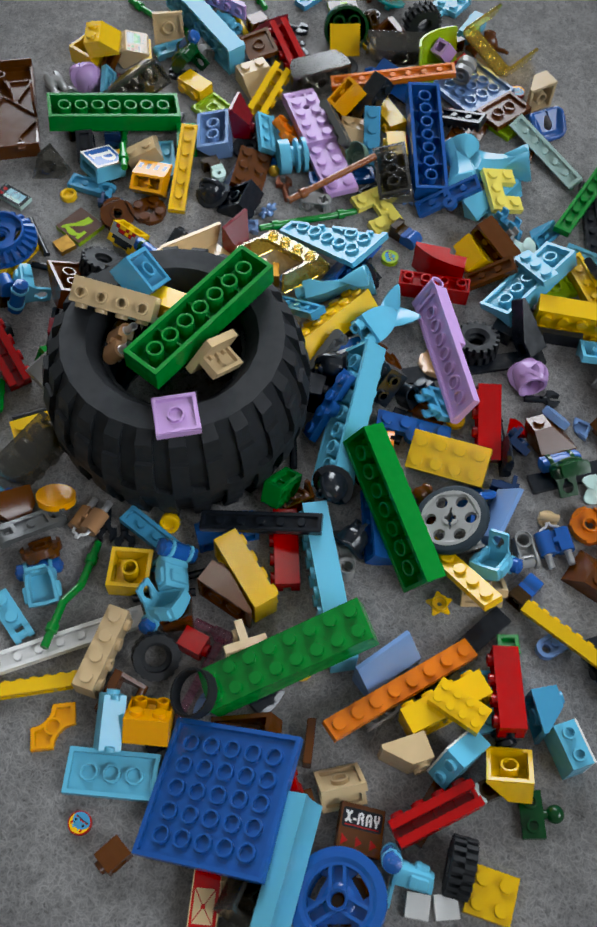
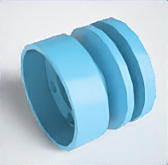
[275,137,310,175]

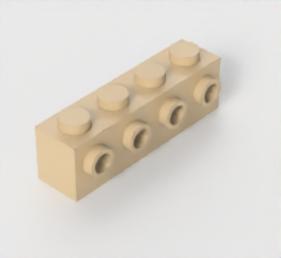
[68,274,162,327]
[71,604,133,699]

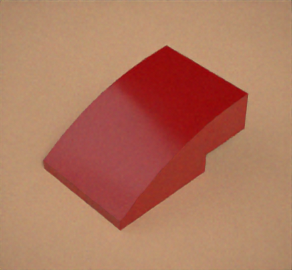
[412,241,467,278]

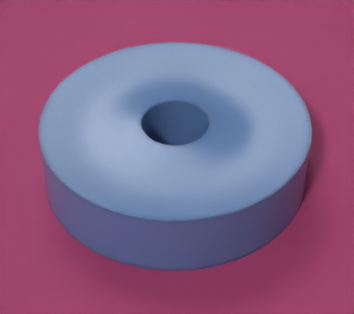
[542,405,570,430]

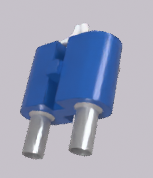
[533,522,576,570]

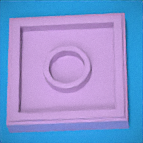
[151,392,202,440]

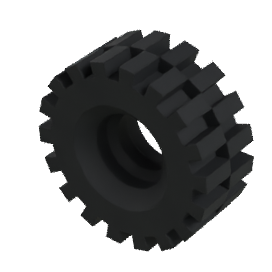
[402,0,442,42]
[78,246,124,277]
[460,321,500,366]
[441,833,480,902]

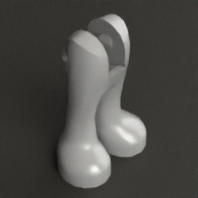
[43,70,79,93]

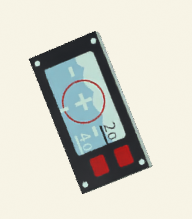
[0,183,32,211]

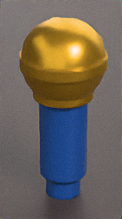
[268,157,280,177]

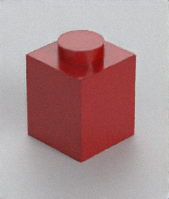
[176,625,212,661]

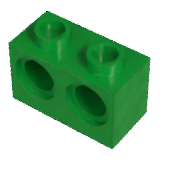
[261,467,303,509]

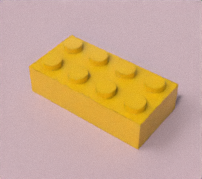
[427,677,492,737]

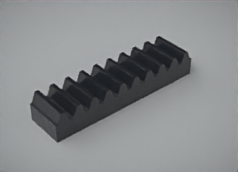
[442,107,487,132]

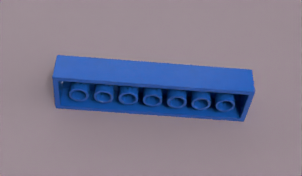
[405,82,449,200]

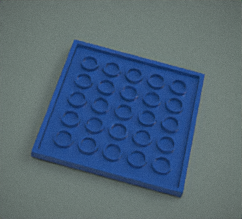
[131,717,304,885]

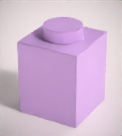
[430,37,457,63]

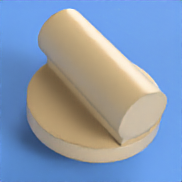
[537,510,560,529]

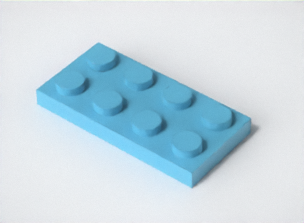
[61,746,161,802]

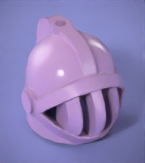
[69,61,101,93]
[507,358,549,397]

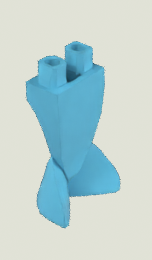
[445,133,480,203]
[469,144,531,182]
[294,265,377,304]
[349,284,421,344]

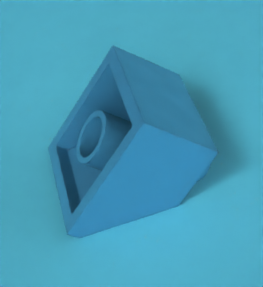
[109,246,171,295]
[524,685,564,745]

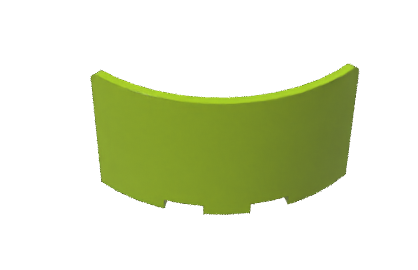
[418,25,458,83]

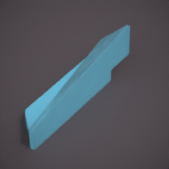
[462,177,522,222]

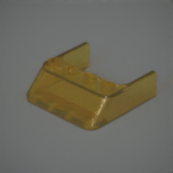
[463,3,539,78]
[235,230,330,293]

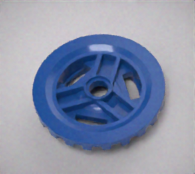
[0,211,38,269]
[292,846,388,927]

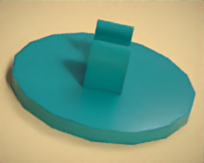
[378,0,405,11]

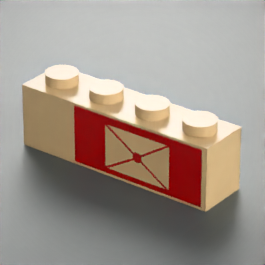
[186,869,228,927]

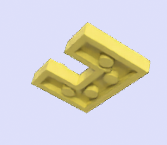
[480,168,524,214]
[350,186,404,234]

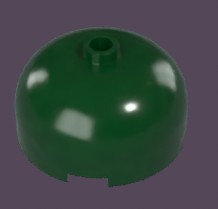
[323,4,369,47]

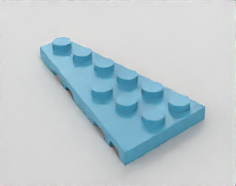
[280,220,389,269]

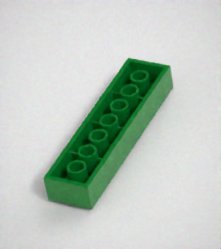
[46,92,181,131]
[123,244,274,389]
[343,422,446,593]
[198,597,380,717]

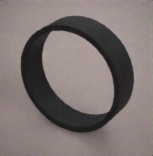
[170,667,218,719]

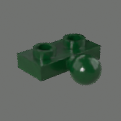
[518,790,564,840]

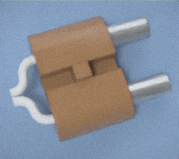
[103,322,137,365]
[68,497,113,539]

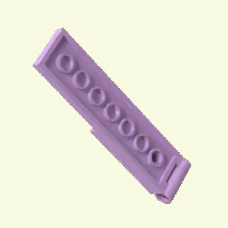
[282,88,359,198]
[412,277,480,424]

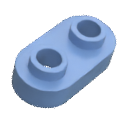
[535,634,569,660]

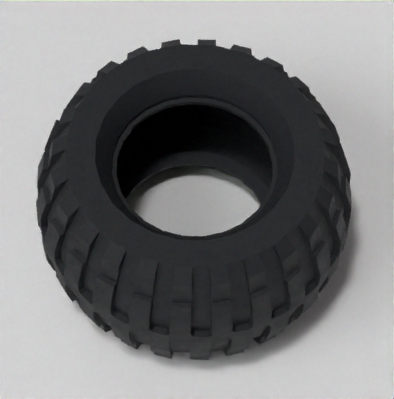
[42,246,311,516]

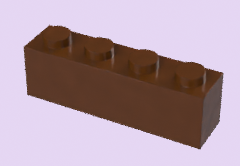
[470,215,521,278]

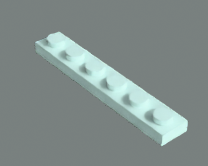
[510,114,583,191]

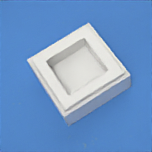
[403,891,431,922]
[432,894,460,922]

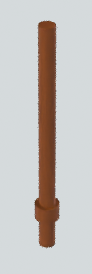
[287,153,377,203]

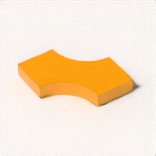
[30,702,77,753]

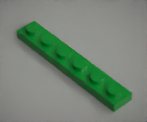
[553,168,597,238]

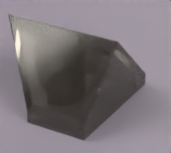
[32,143,72,180]

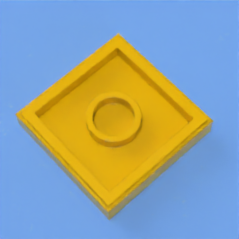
[329,23,360,57]

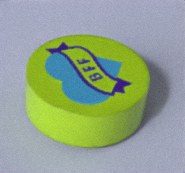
[381,250,399,267]

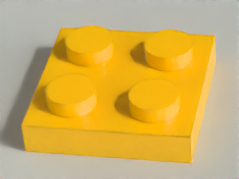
[462,864,520,927]

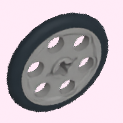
[419,485,490,555]

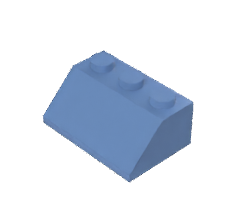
[196,108,233,159]
[481,488,524,547]
[352,630,421,696]

